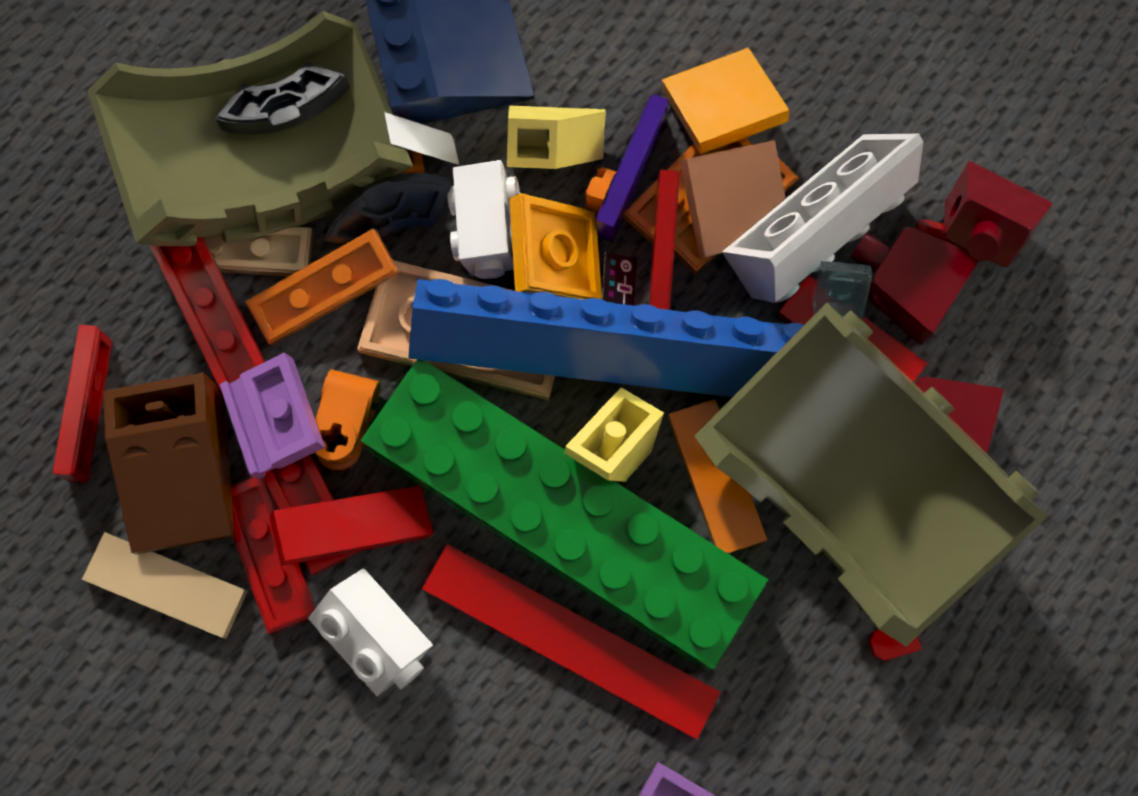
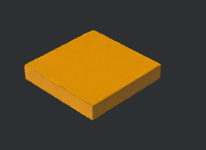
[662,48,789,155]
[509,193,602,300]

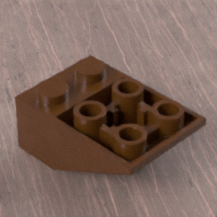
[103,372,234,555]

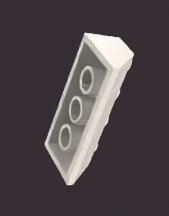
[722,134,924,303]

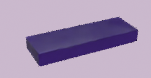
[596,94,669,242]

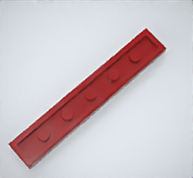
[422,544,721,739]

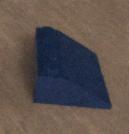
[365,0,534,124]

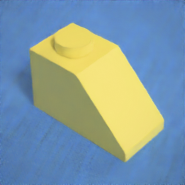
[564,387,664,482]

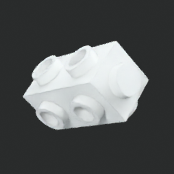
[447,160,520,279]
[308,568,433,696]

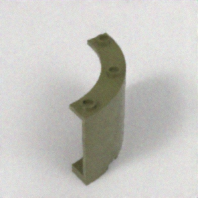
[87,11,413,247]
[694,303,1048,646]

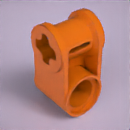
[315,369,381,471]

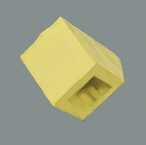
[507,106,606,169]

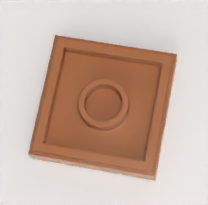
[680,140,786,257]

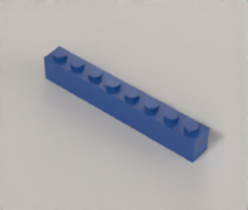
[408,279,804,397]

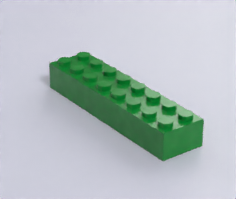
[360,359,769,672]

